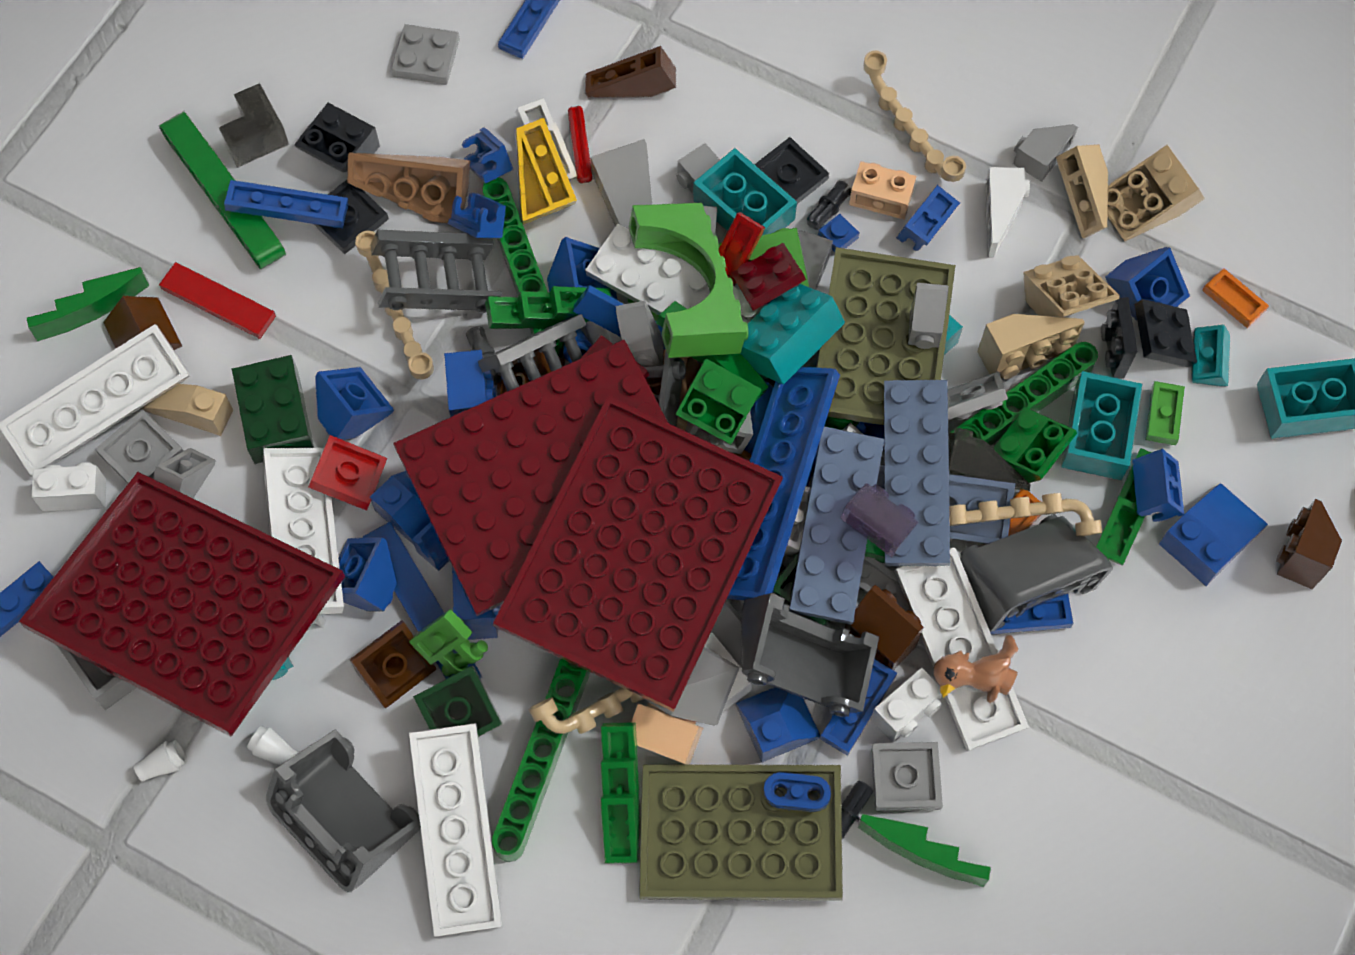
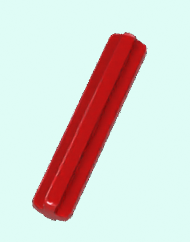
[568,106,593,183]

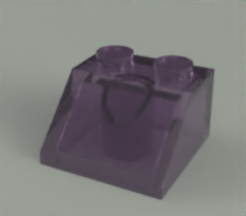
[840,483,918,557]

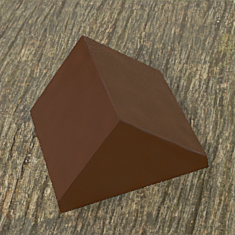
[103,296,183,350]
[350,620,437,709]

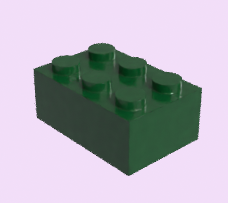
[232,355,314,464]

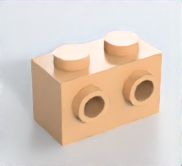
[849,161,917,220]
[631,702,703,765]

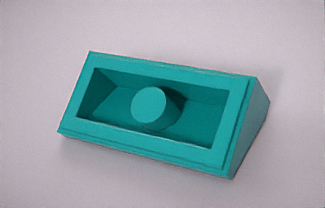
[1192,324,1230,386]

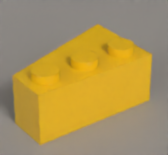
[515,118,577,225]

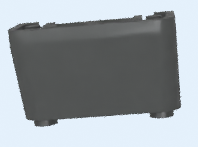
[960,514,1113,632]
[741,593,879,717]
[266,729,421,892]

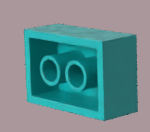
[693,148,797,235]
[741,284,845,385]
[1256,358,1355,439]
[1061,371,1143,481]

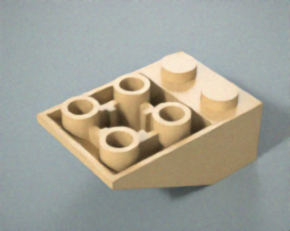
[1107,145,1205,241]
[1023,255,1119,317]
[977,314,1085,380]

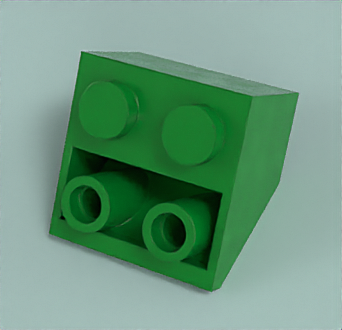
[675,359,762,445]
[990,407,1077,485]

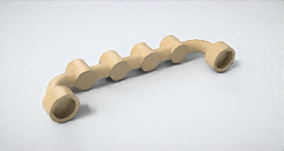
[863,51,966,182]
[355,231,434,380]
[949,493,1102,536]
[529,687,644,734]

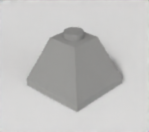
[646,647,740,726]

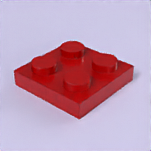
[308,435,388,511]

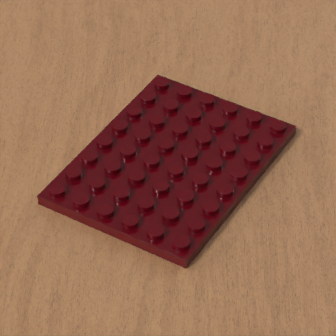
[393,339,668,616]
[493,395,783,712]
[19,472,345,737]

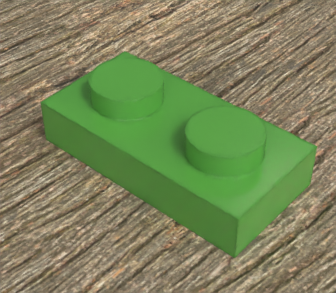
[1145,381,1185,446]

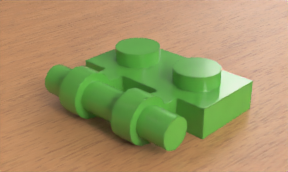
[409,609,488,677]

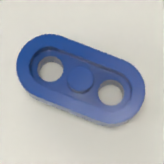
[764,772,831,812]

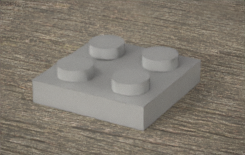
[392,24,460,84]
[948,371,1008,420]
[95,409,184,483]
[871,742,943,811]

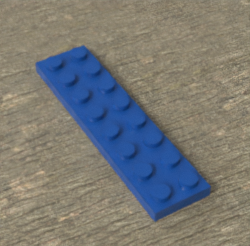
[727,367,840,601]

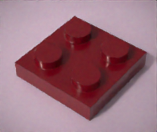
[731,243,806,311]

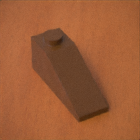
[585,46,676,97]

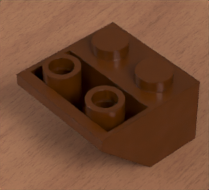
[1276,499,1342,589]
[845,585,924,670]

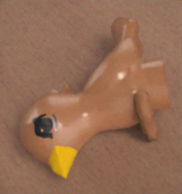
[933,635,1018,703]

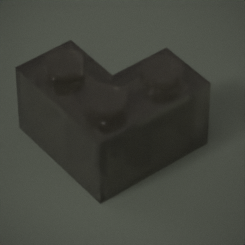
[218,83,289,168]

